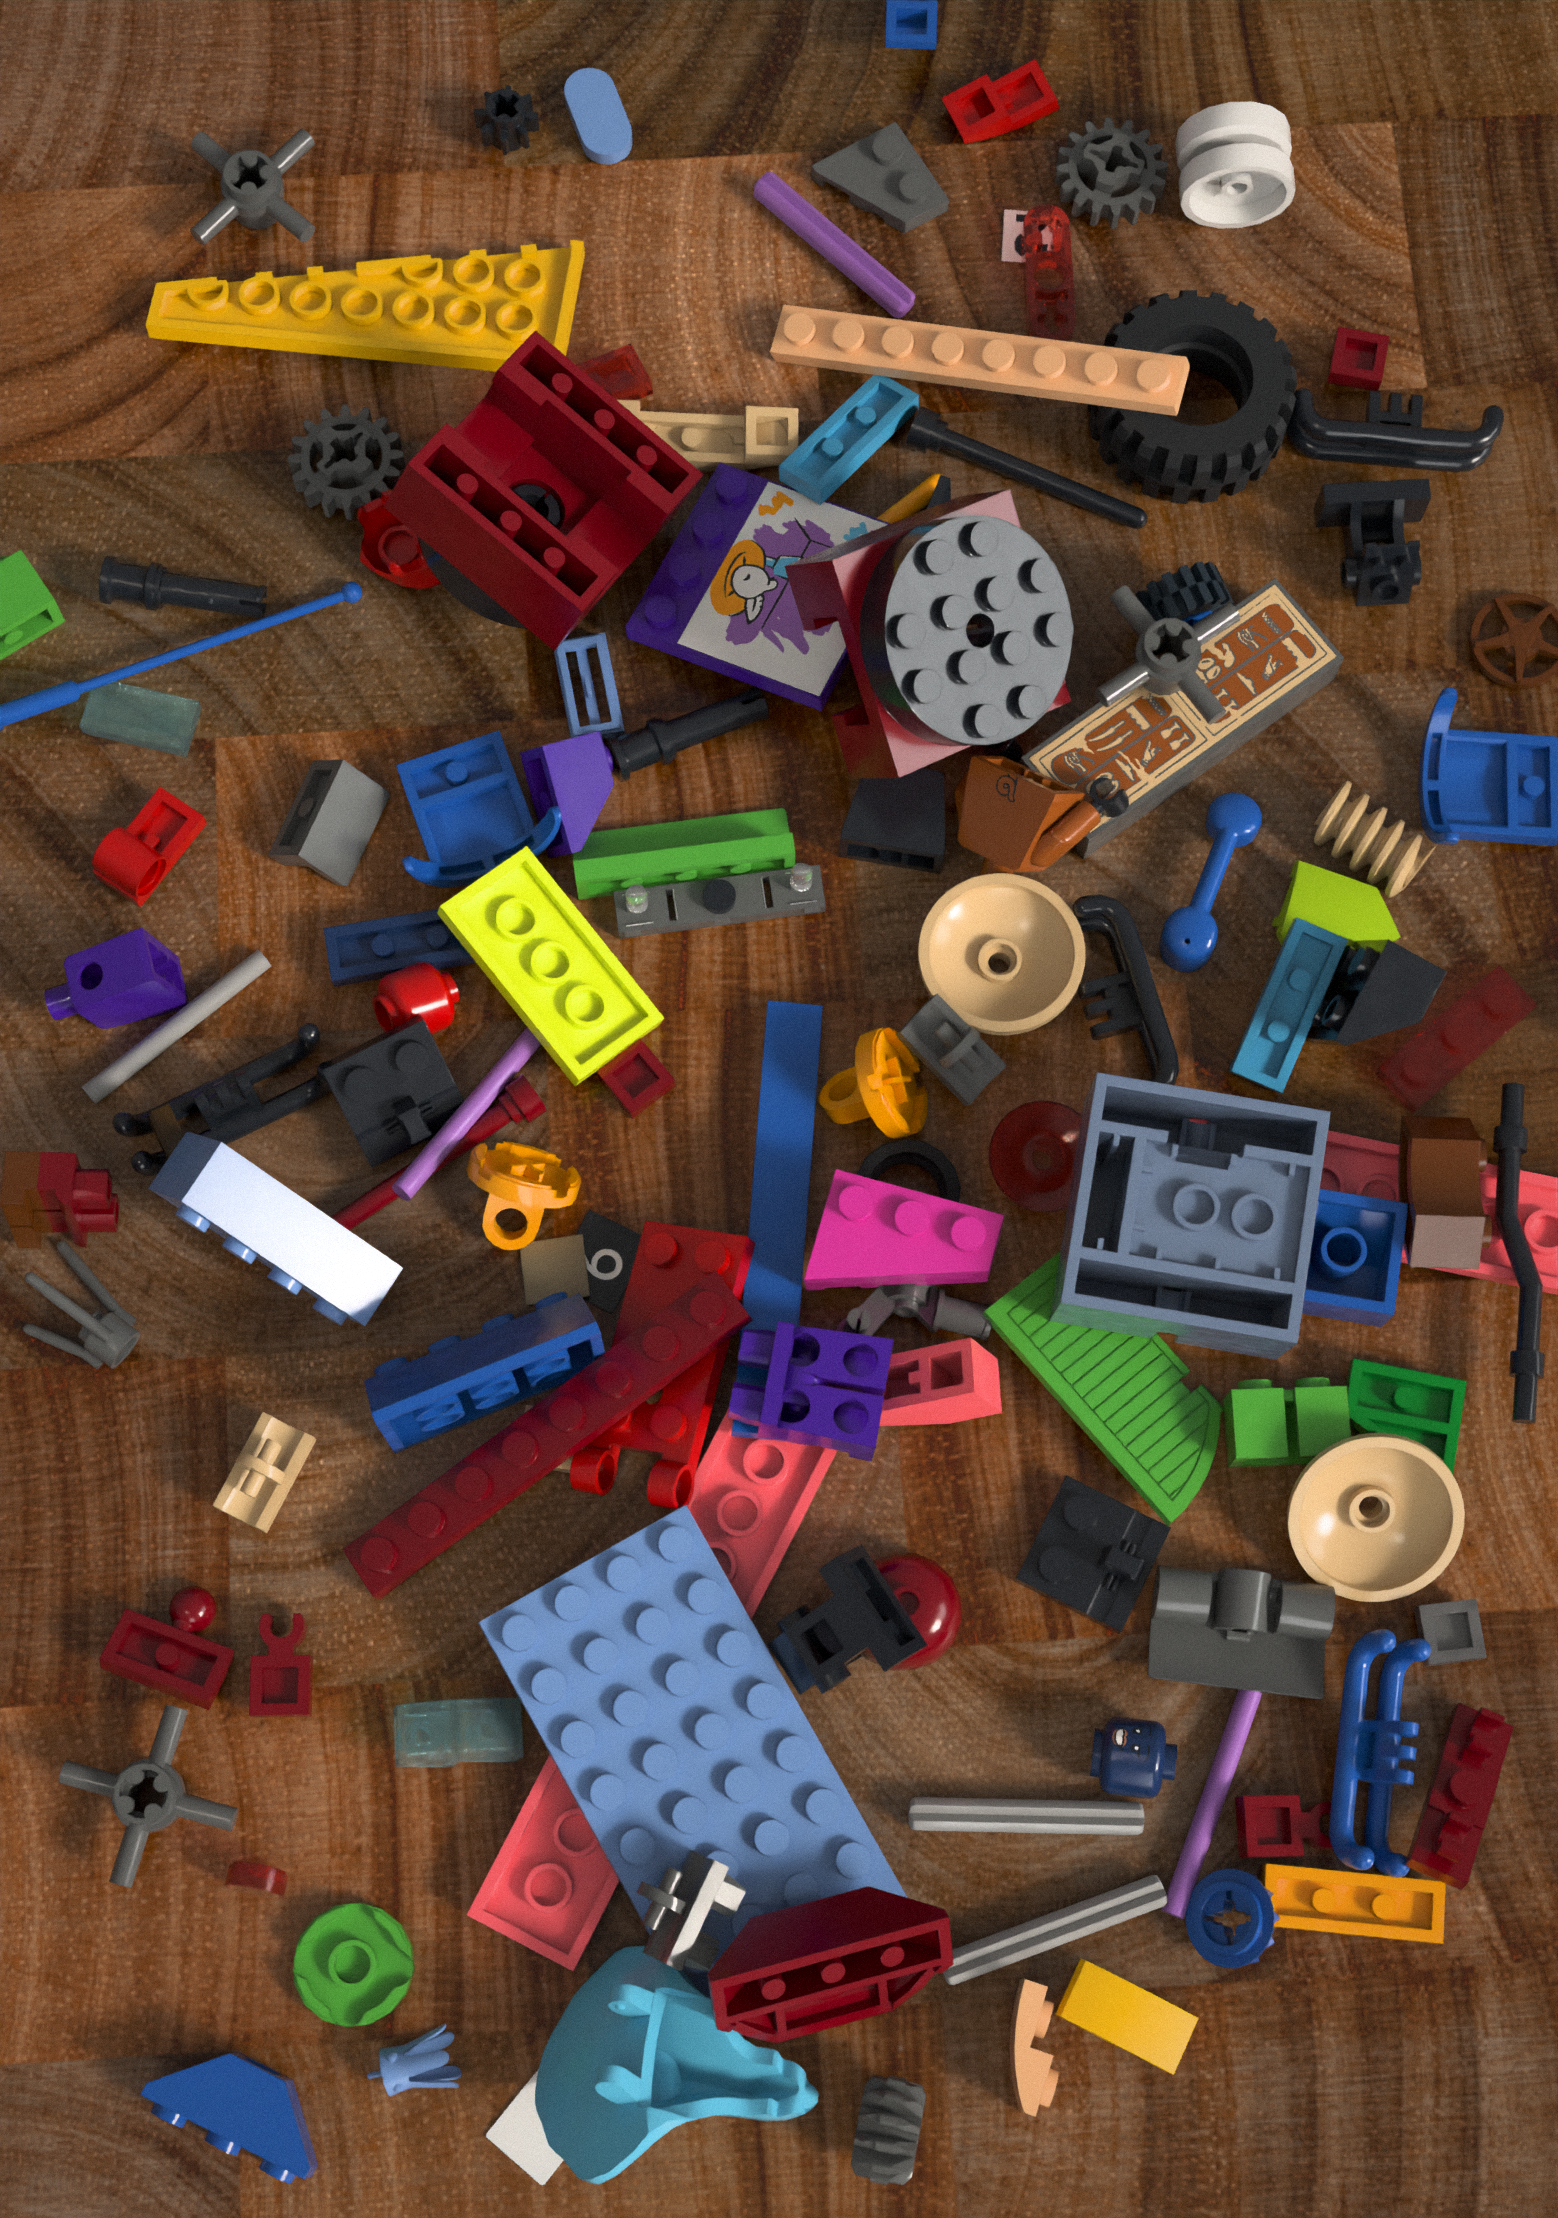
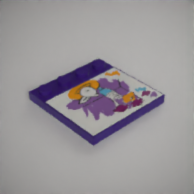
[625,463,891,711]

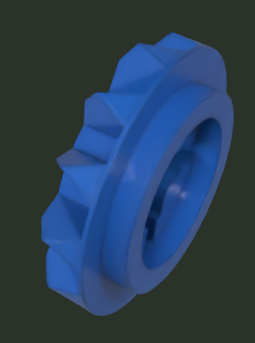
[1186,1869,1280,1969]

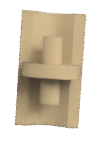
[213,1412,316,1533]

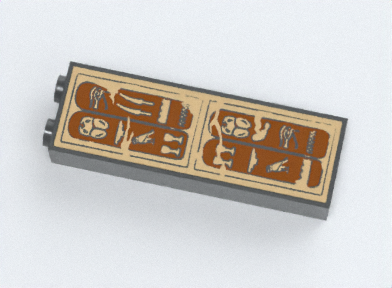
[1020,578,1344,859]

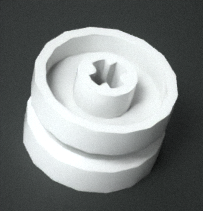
[1175,101,1295,229]

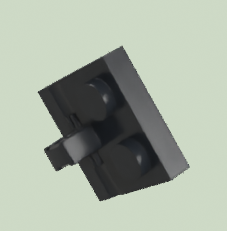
[319,1015,464,1168]
[1015,1475,1171,1634]

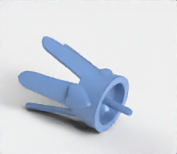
[367,2023,462,2097]

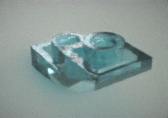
[394,1698,524,1767]

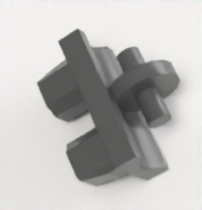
[895,994,1007,1106]
[636,1850,745,1971]

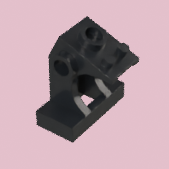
[1314,478,1431,606]
[768,1544,927,1695]

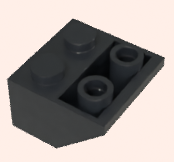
[1306,939,1447,1046]

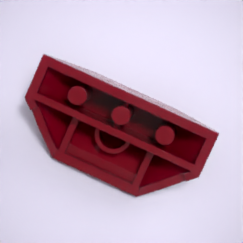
[707,1886,954,2043]

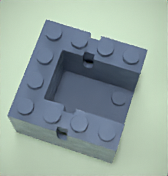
[1049,1072,1331,1360]

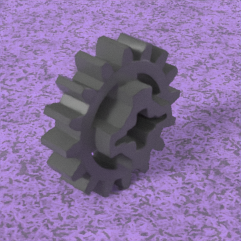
[1054,117,1168,229]
[288,404,406,520]

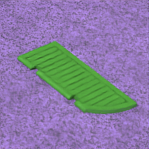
[983,1252,1225,1526]

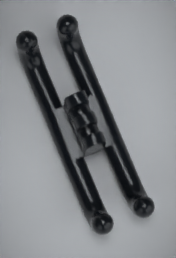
[1286,388,1504,472]
[1073,894,1179,1085]
[112,1023,332,1176]

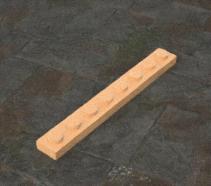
[770,305,1190,416]

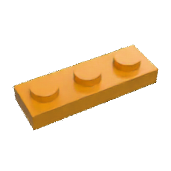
[1261,1864,1446,1944]

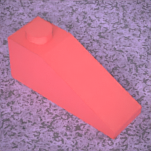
[879,1337,1002,1426]

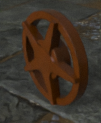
[1469,593,1558,689]

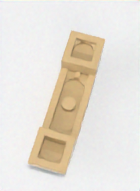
[617,400,798,471]

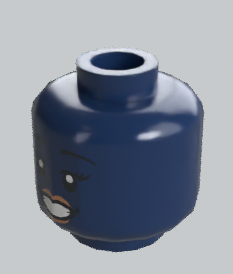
[1090,1716,1178,1799]

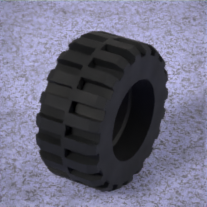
[1087,290,1297,504]

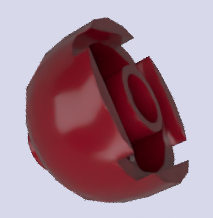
[862,1553,962,1671]

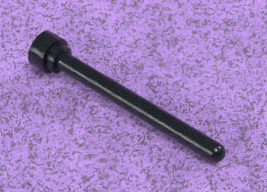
[905,406,1148,529]

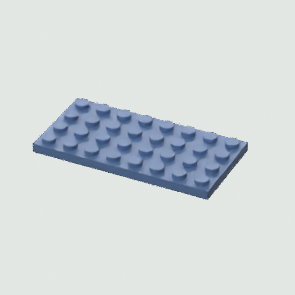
[478,1505,907,2036]

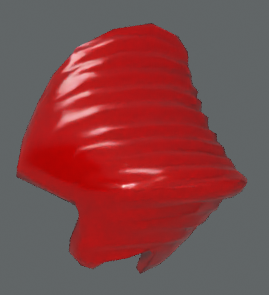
[357,490,441,589]

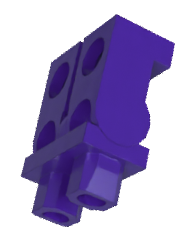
[728,1321,894,1462]

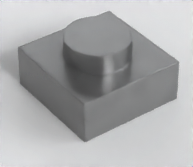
[1414,1599,1487,1667]

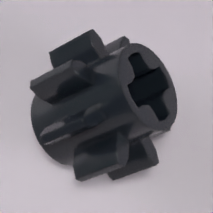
[474,85,540,155]

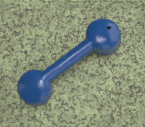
[1159,792,1262,973]

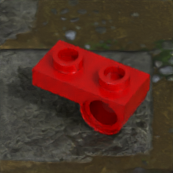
[92,787,207,908]

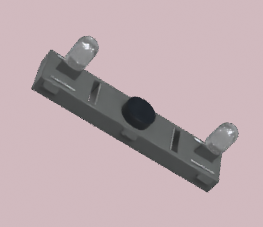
[613,863,826,939]

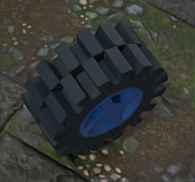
[1135,562,1235,626]

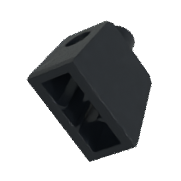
[838,767,945,874]

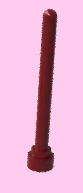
[330,1074,547,1231]

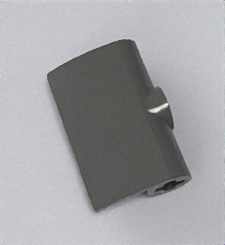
[1147,1565,1335,1699]

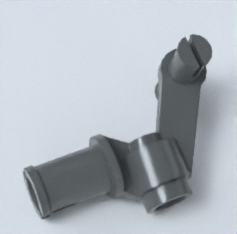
[836,1284,993,1341]

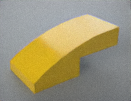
[1055,1958,1199,2075]

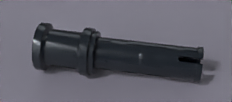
[99,556,268,619]
[604,686,769,782]

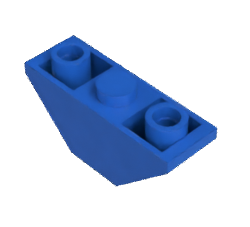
[140,2052,318,2184]

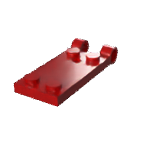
[570,1221,755,1510]

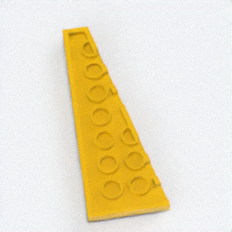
[146,240,585,372]

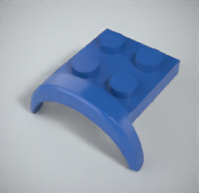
[1418,687,1558,846]
[396,730,562,888]

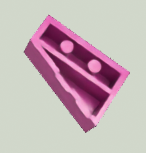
[804,1169,1004,1291]

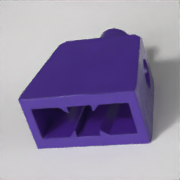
[44,928,189,1029]

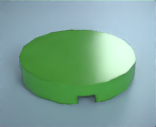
[293,1903,415,2027]

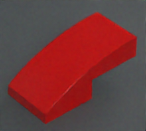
[941,59,1060,144]

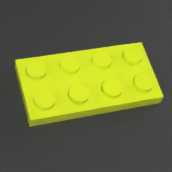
[437,846,664,1086]

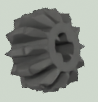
[851,2075,926,2185]

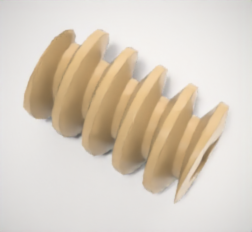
[1314,780,1436,898]

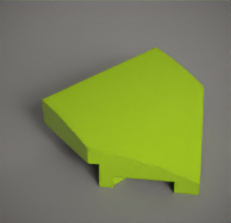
[1271,860,1401,947]

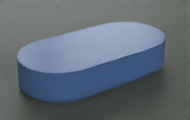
[564,68,632,165]

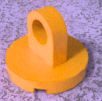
[819,1027,928,1140]
[466,1141,581,1250]

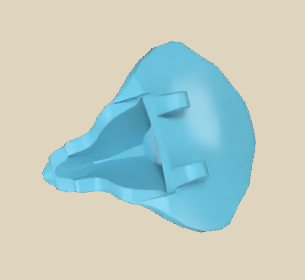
[535,1946,819,2184]

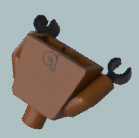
[954,737,1129,876]

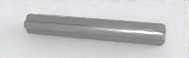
[908,1797,1144,1835]
[942,1875,1167,1985]

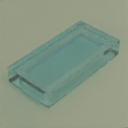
[79,682,202,757]

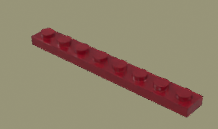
[342,1270,753,1600]

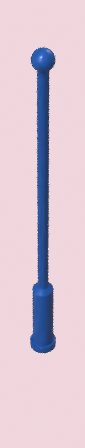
[0,582,362,731]

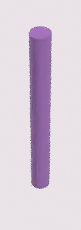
[392,1027,541,1201]
[1161,1690,1262,1919]

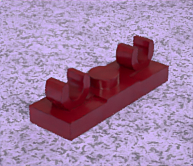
[1405,1703,1514,1890]

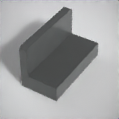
[268,760,390,886]

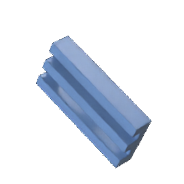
[554,632,625,741]

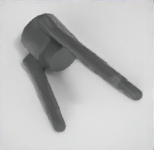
[23,1240,140,1369]

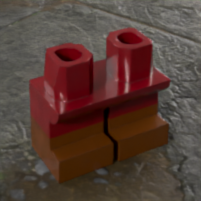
[0,1151,120,1248]

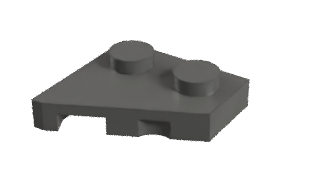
[811,122,949,234]

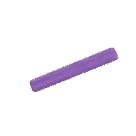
[754,172,915,318]

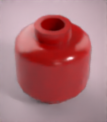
[372,961,460,1035]

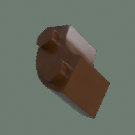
[1398,1116,1492,1269]

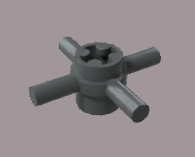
[190,129,315,246]
[1095,585,1240,725]
[59,1704,239,1888]

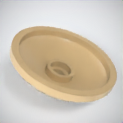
[918,873,1086,1035]
[1287,1433,1465,1602]

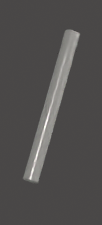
[82,949,272,1104]

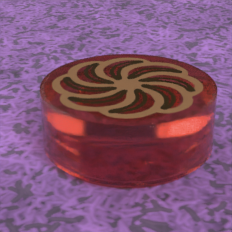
[224,1861,289,1899]

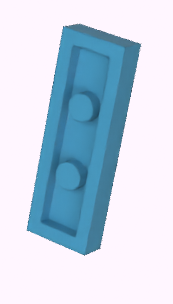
[779,375,919,505]
[1228,917,1348,1094]

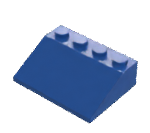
[364,1292,605,1454]

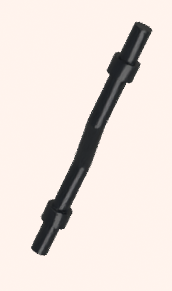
[1493,1083,1545,1424]

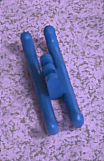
[1329,1629,1431,1878]

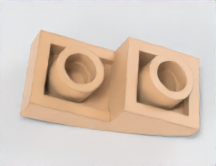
[1010,1979,1059,2117]

